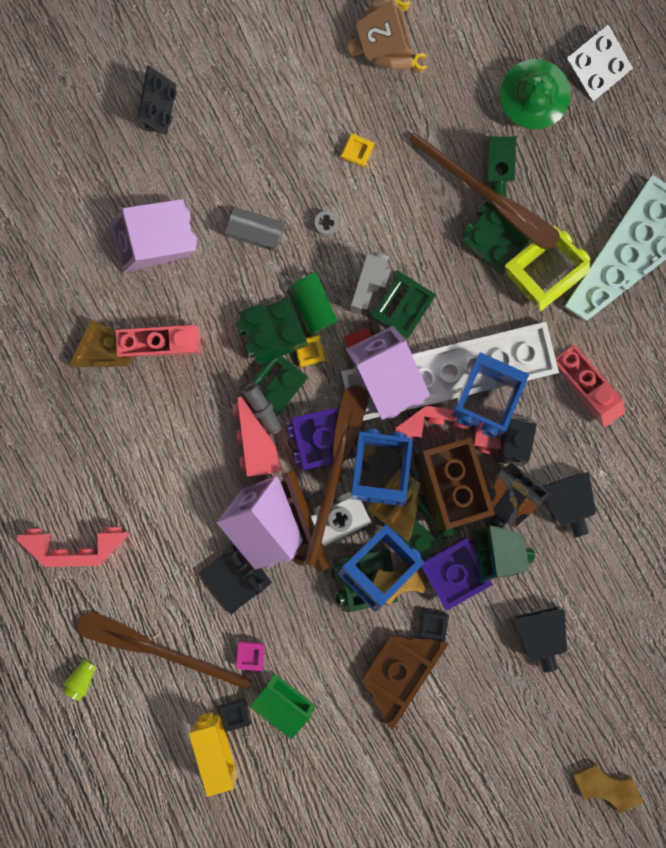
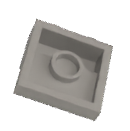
[350,252,391,315]

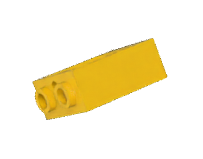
[189,712,237,797]

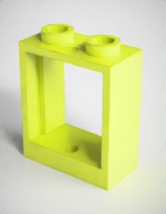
[505,225,590,312]

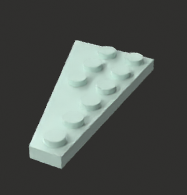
[564,175,666,321]

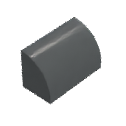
[225,207,286,252]

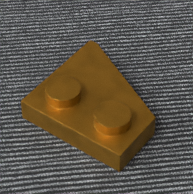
[69,320,134,368]
[367,469,422,541]

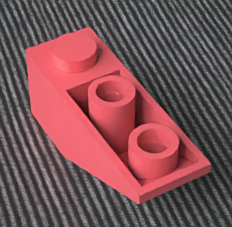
[116,325,202,357]
[555,345,625,428]
[234,397,280,477]

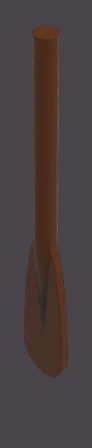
[409,133,560,249]
[305,385,369,567]
[78,612,253,690]

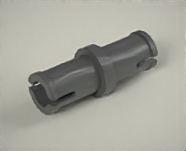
[242,383,283,435]

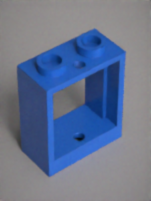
[451,352,529,438]
[350,429,413,506]
[337,524,425,612]

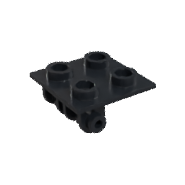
[137,66,177,135]
[199,545,273,615]

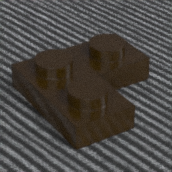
[353,431,402,488]

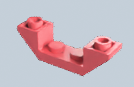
[394,406,501,454]
[17,527,129,567]

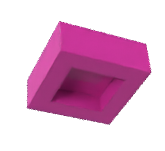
[236,641,265,671]

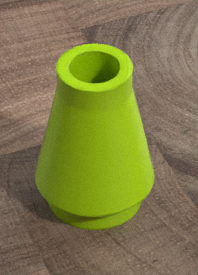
[62,659,97,701]

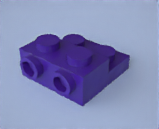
[286,407,355,470]
[421,537,493,611]

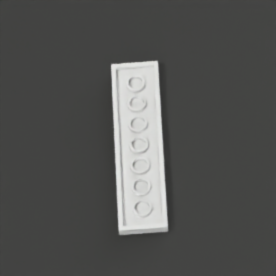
[341,322,559,421]

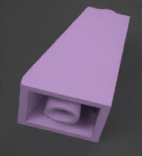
[110,199,197,273]
[346,326,430,420]
[216,476,303,569]

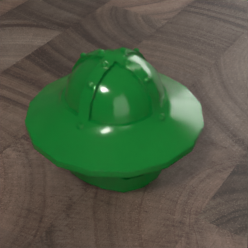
[500,59,570,130]

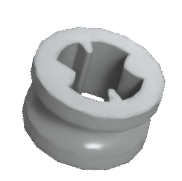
[315,211,338,236]
[328,507,352,532]

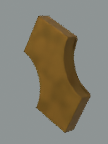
[371,562,429,605]
[572,763,643,814]

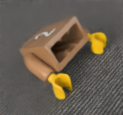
[347,0,427,73]

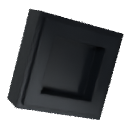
[418,610,449,641]
[218,698,251,732]

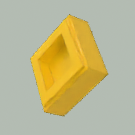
[340,133,375,169]
[296,335,326,368]

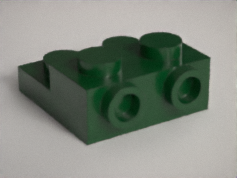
[461,201,529,275]
[236,297,308,365]
[330,549,398,612]

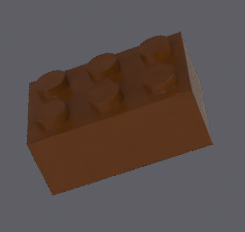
[413,437,495,531]

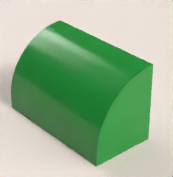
[288,272,338,336]
[250,673,316,740]

